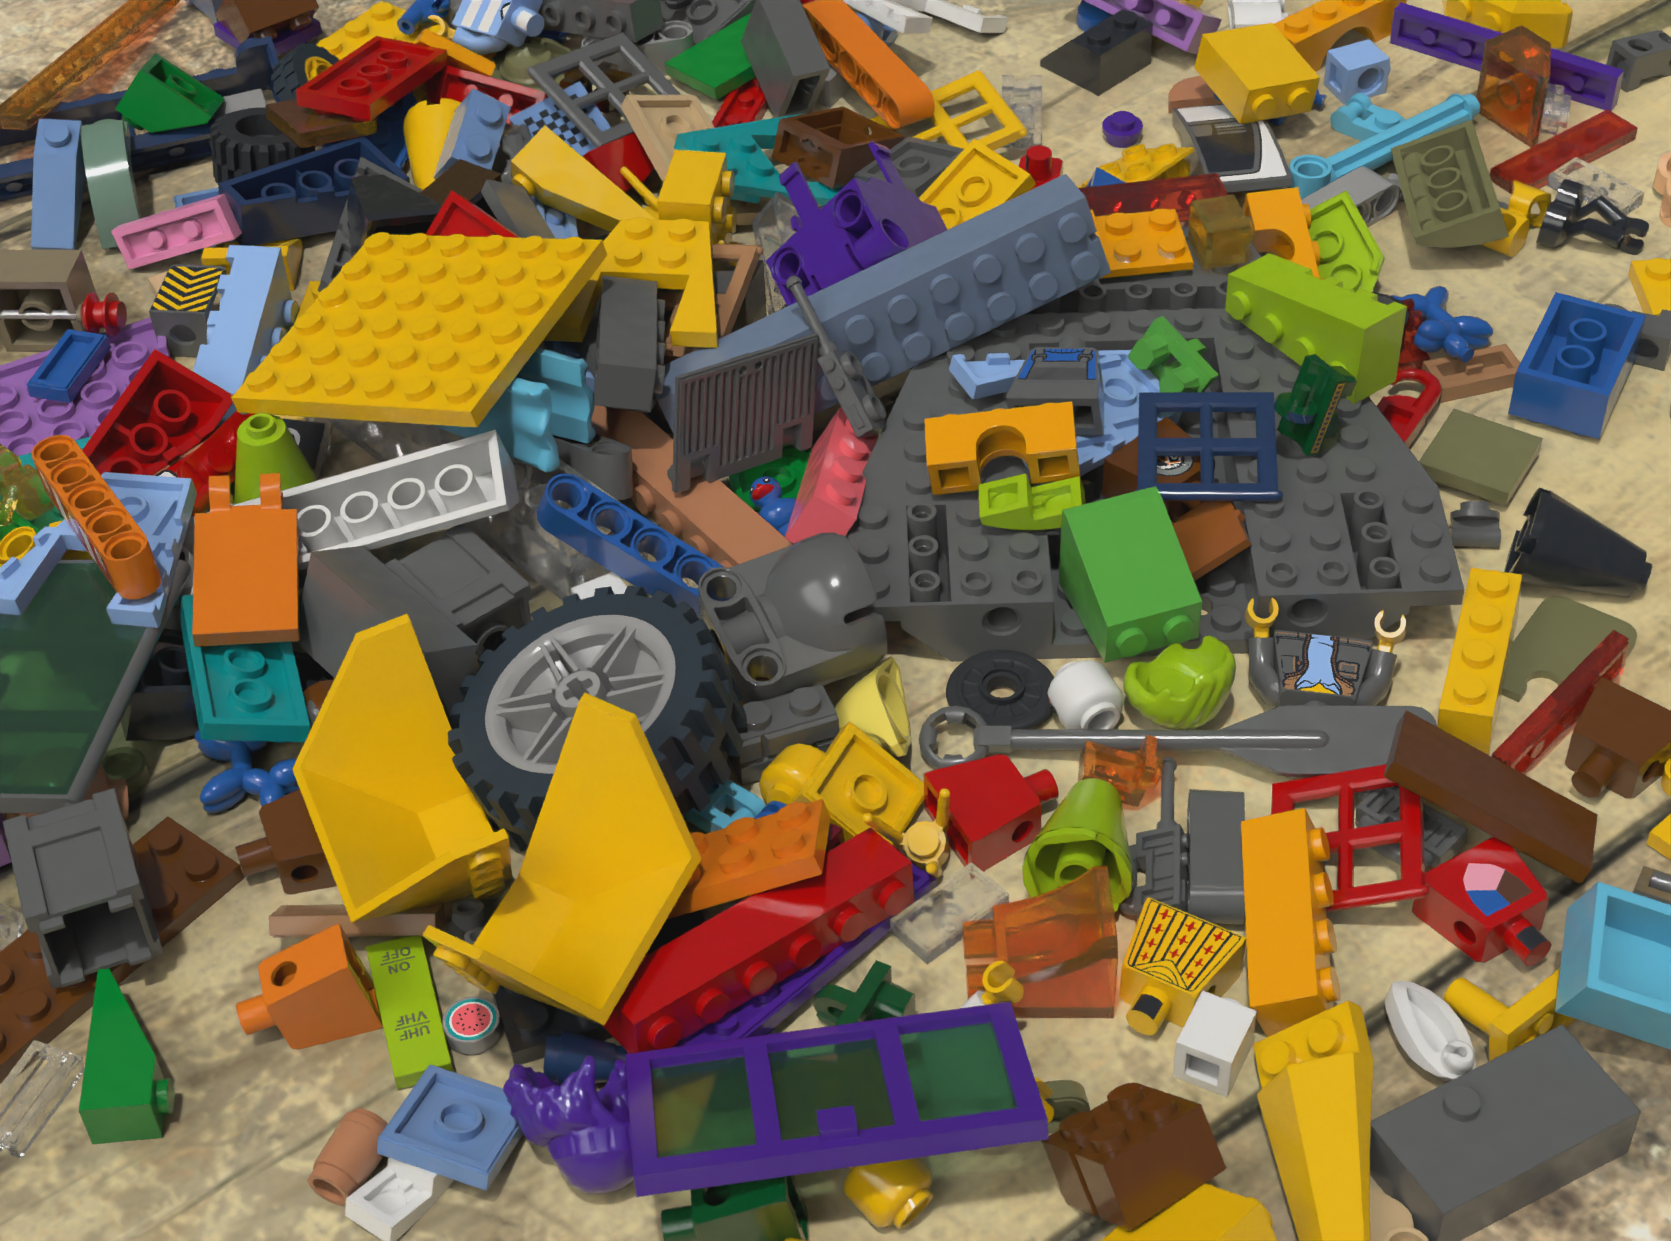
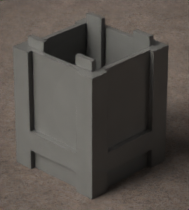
[384,523,533,699]
[3,788,164,989]

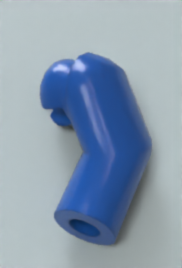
[397,0,451,35]

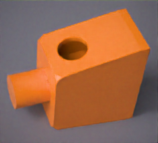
[236,923,383,1050]

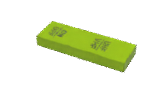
[366,935,453,1090]

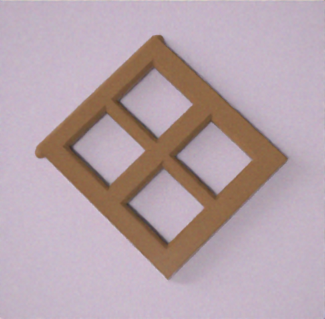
[657,244,764,363]

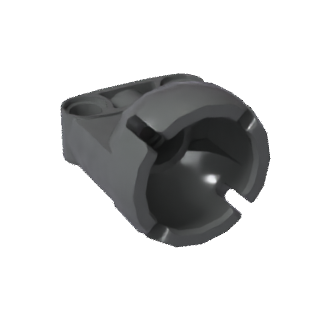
[698,532,888,705]

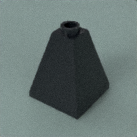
[347,174,443,257]

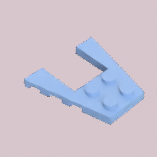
[949,350,1182,485]
[0,472,197,628]

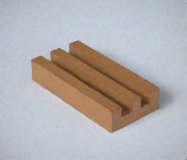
[1422,344,1520,403]

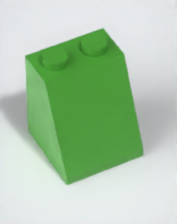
[1059,486,1202,663]

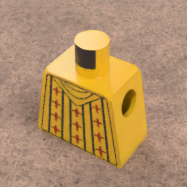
[1119,897,1246,1035]

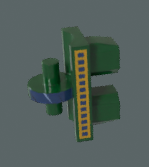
[1274,354,1357,456]

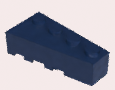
[218,135,410,246]

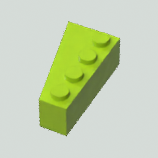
[1225,253,1407,404]

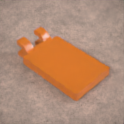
[192,473,299,647]

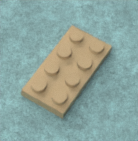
[621,95,764,225]

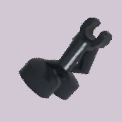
[1536,178,1649,255]

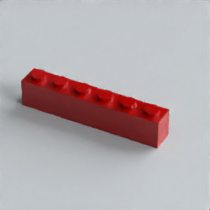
[601,827,914,1053]

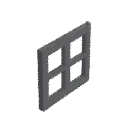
[527,32,682,148]

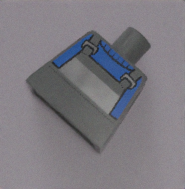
[1006,336,1104,435]

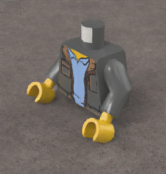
[1245,598,1406,708]

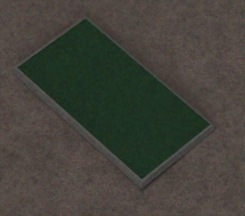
[0,560,191,813]

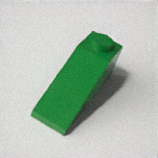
[79,968,175,1145]

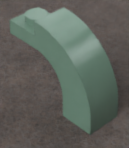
[81,119,143,249]

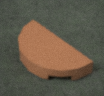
[1168,76,1223,114]

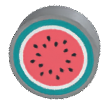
[443,996,502,1055]

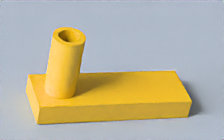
[1443,968,1577,1061]

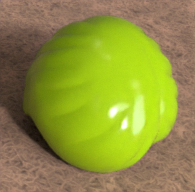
[1123,636,1236,730]

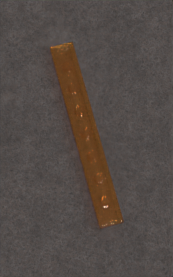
[0,0,181,130]

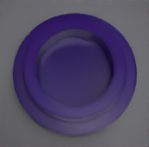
[1102,111,1143,148]

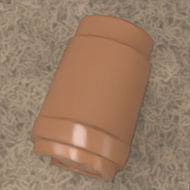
[307,1108,388,1206]

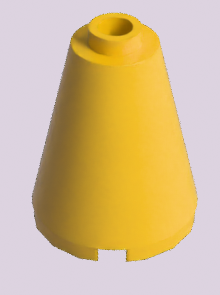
[403,98,461,190]

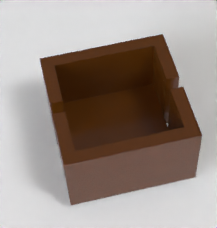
[1041,1082,1227,1231]

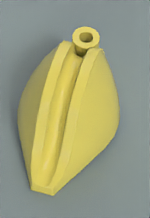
[835,656,911,757]

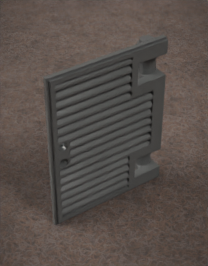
[667,333,819,493]

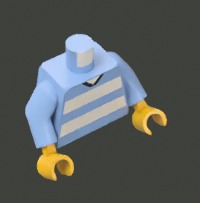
[428,0,544,55]

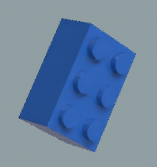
[1508,292,1646,439]

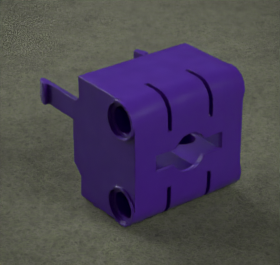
[766,141,947,306]

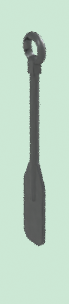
[919,705,1437,777]

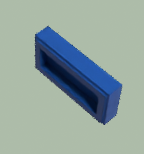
[26,329,111,403]

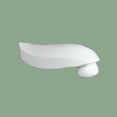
[1384,981,1476,1081]

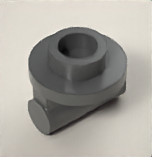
[1449,501,1501,547]

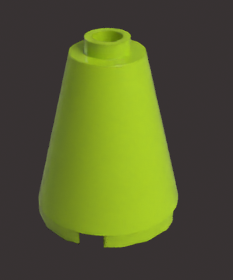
[234,413,318,505]
[1022,778,1134,922]

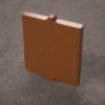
[1172,501,1252,581]

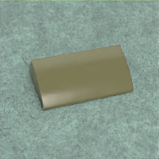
[1390,120,1509,248]

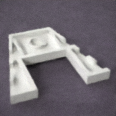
[843,0,1008,33]

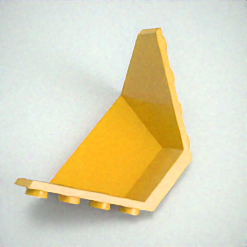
[292,614,512,923]
[422,693,702,1025]

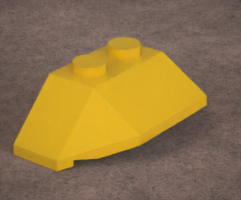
[1442,0,1573,48]

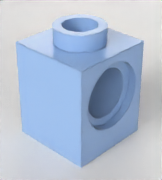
[1323,39,1391,105]

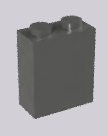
[741,0,831,118]

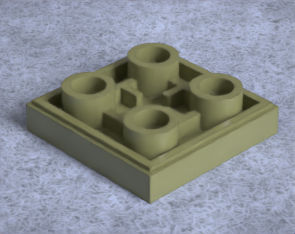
[1419,409,1543,506]

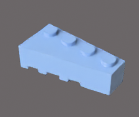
[193,245,299,428]

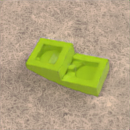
[978,473,1086,530]

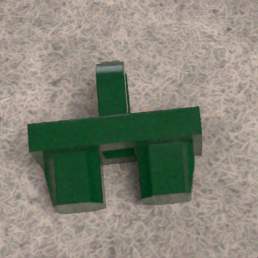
[813,960,915,1069]

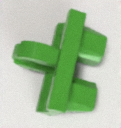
[1128,316,1219,393]

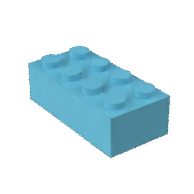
[1555,881,1671,1050]

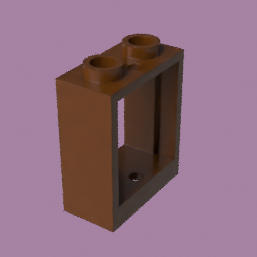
[772,106,904,189]

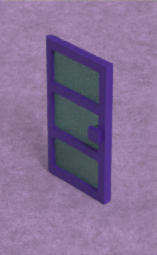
[624,1001,1049,1197]

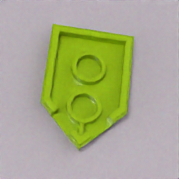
[1309,190,1385,293]

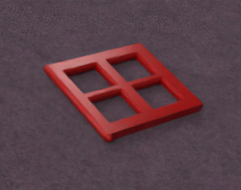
[1271,764,1429,913]

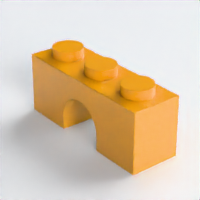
[1241,187,1325,280]
[924,401,1081,495]

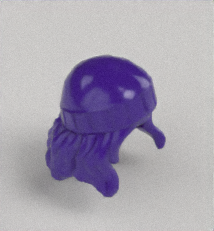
[503,1056,634,1194]

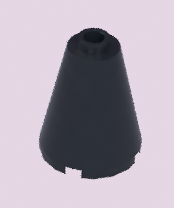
[1504,488,1652,597]

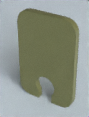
[1502,596,1637,722]

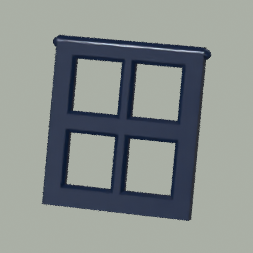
[1135,392,1283,501]

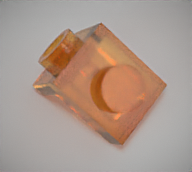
[1078,735,1163,808]

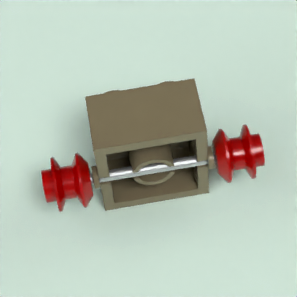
[0,250,127,352]

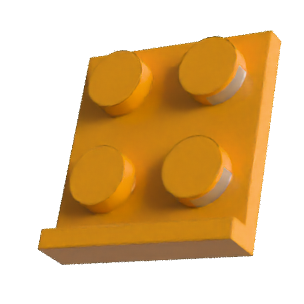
[1090,209,1194,278]

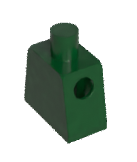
[661,1175,810,1241]

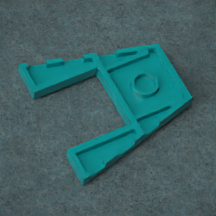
[674,114,843,209]

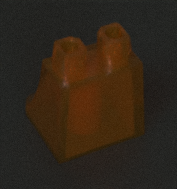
[962,866,1118,1018]

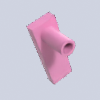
[111,194,242,270]

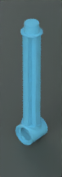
[1287,93,1480,199]

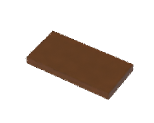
[1384,710,1597,883]

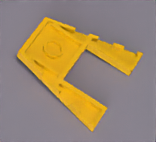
[543,217,719,348]

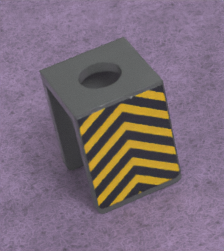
[149,264,226,358]

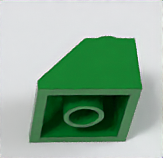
[115,53,225,133]

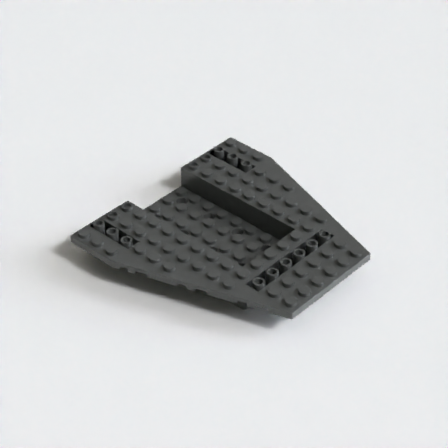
[848,224,1464,662]

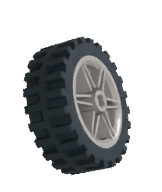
[448,586,746,852]

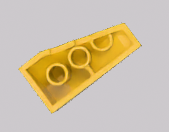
[511,125,656,232]

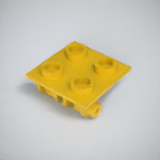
[1081,144,1195,201]

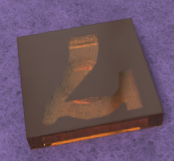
[265,99,377,148]

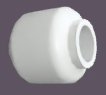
[1047,660,1124,730]

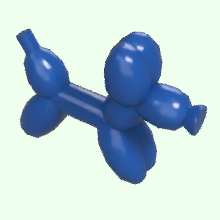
[1391,286,1493,363]
[195,730,299,813]

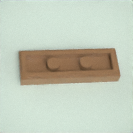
[269,903,445,938]

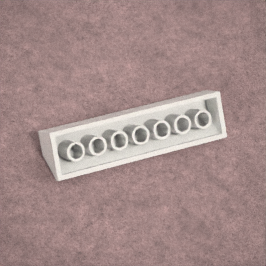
[175,429,519,606]

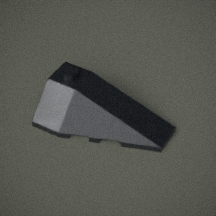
[114,628,334,741]

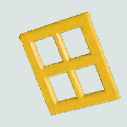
[869,70,1028,151]

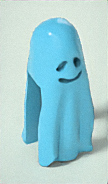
[434,347,596,472]

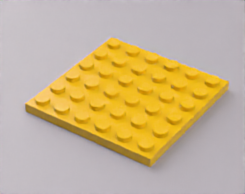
[231,232,607,428]

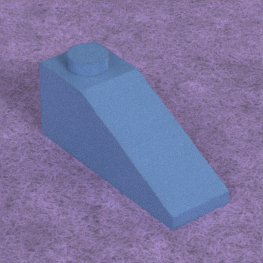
[31,119,86,250]

